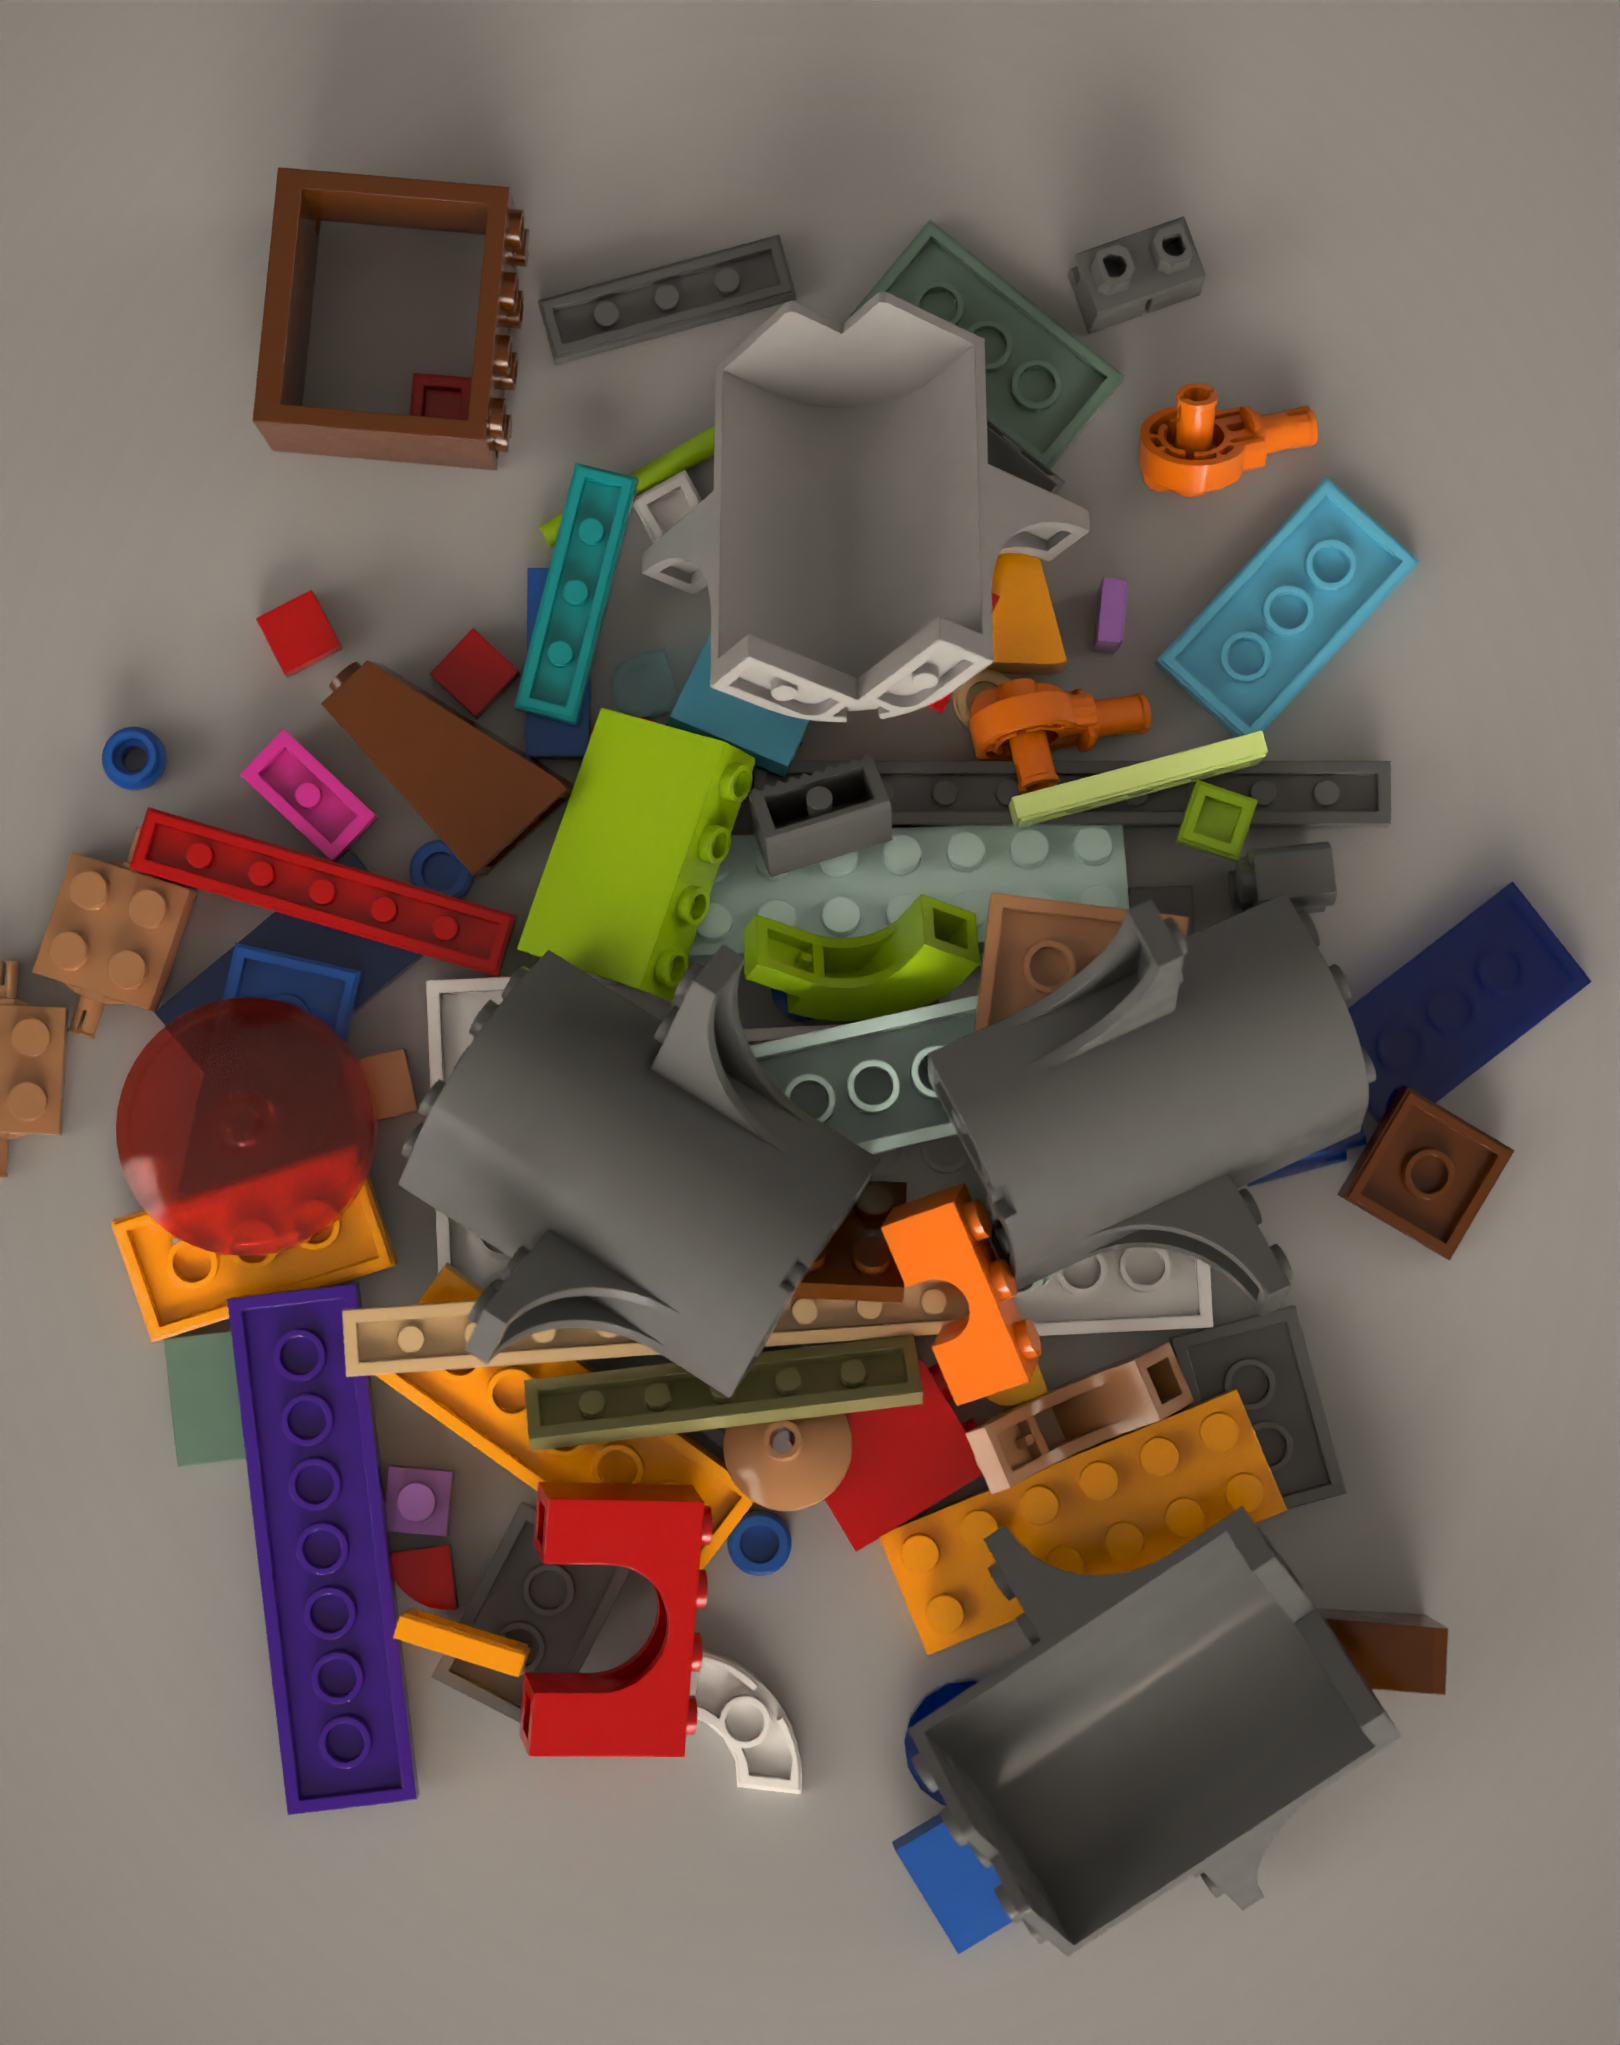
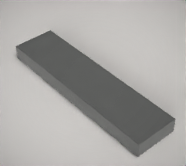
[537,234,796,366]

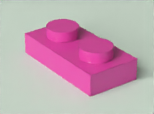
[240,728,378,862]

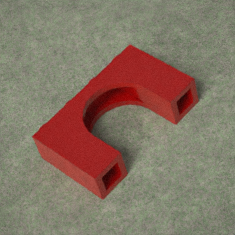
[519,1482,713,1757]

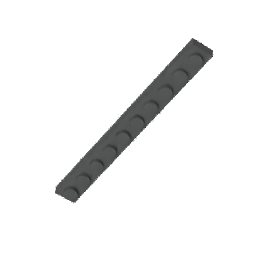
[754,761,1391,827]

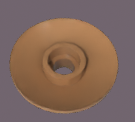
[723,1413,853,1511]

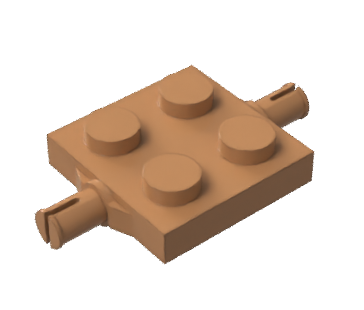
[32,826,197,1039]
[0,960,69,1178]

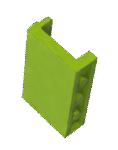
[517,708,755,1001]

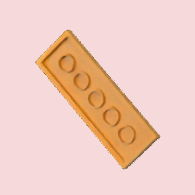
[376,1262,754,1569]
[880,1388,1287,1655]

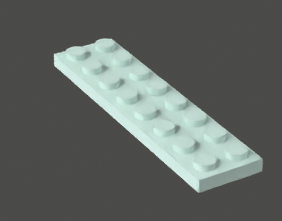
[688,825,1130,965]

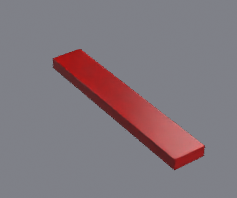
[129,807,517,977]

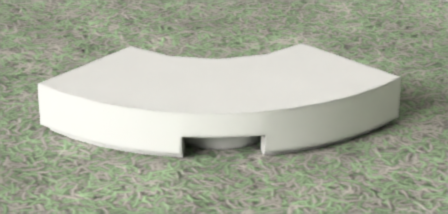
[689,1650,802,1794]

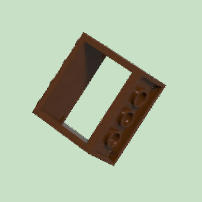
[253,167,529,471]

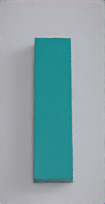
[514,463,639,726]

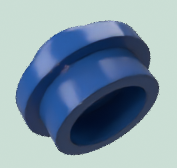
[102,727,167,791]

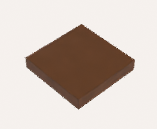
[1337,1085,1515,1261]

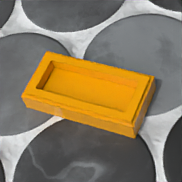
[393,1607,531,1677]

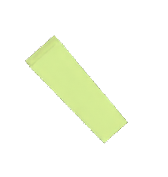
[1008,730,1268,829]

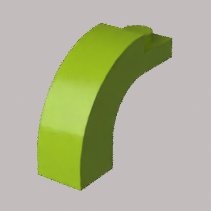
[743,894,980,1021]

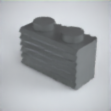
[749,754,893,877]

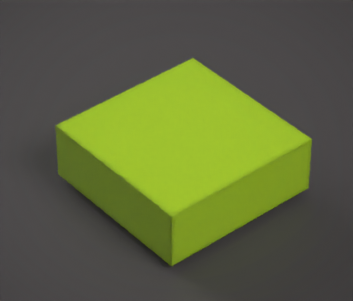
[1175,780,1258,863]

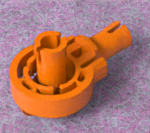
[1138,383,1318,497]
[968,678,1151,794]

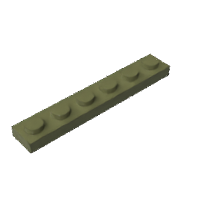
[524,1334,923,1451]

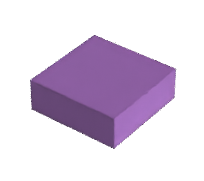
[1093,577,1128,653]

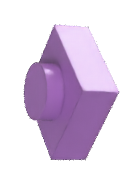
[385,1465,455,1537]

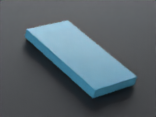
[1155,477,1420,737]

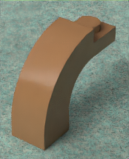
[965,1342,1195,1494]

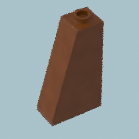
[321,660,574,875]
[1317,1608,1448,1695]

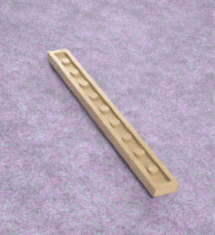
[342,1279,970,1377]

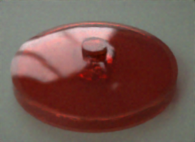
[116,997,378,1257]

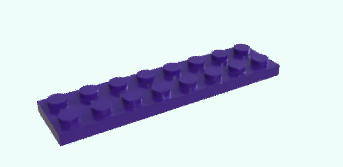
[227,1282,420,1815]

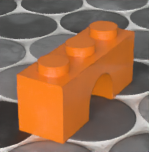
[881,1183,1042,1406]

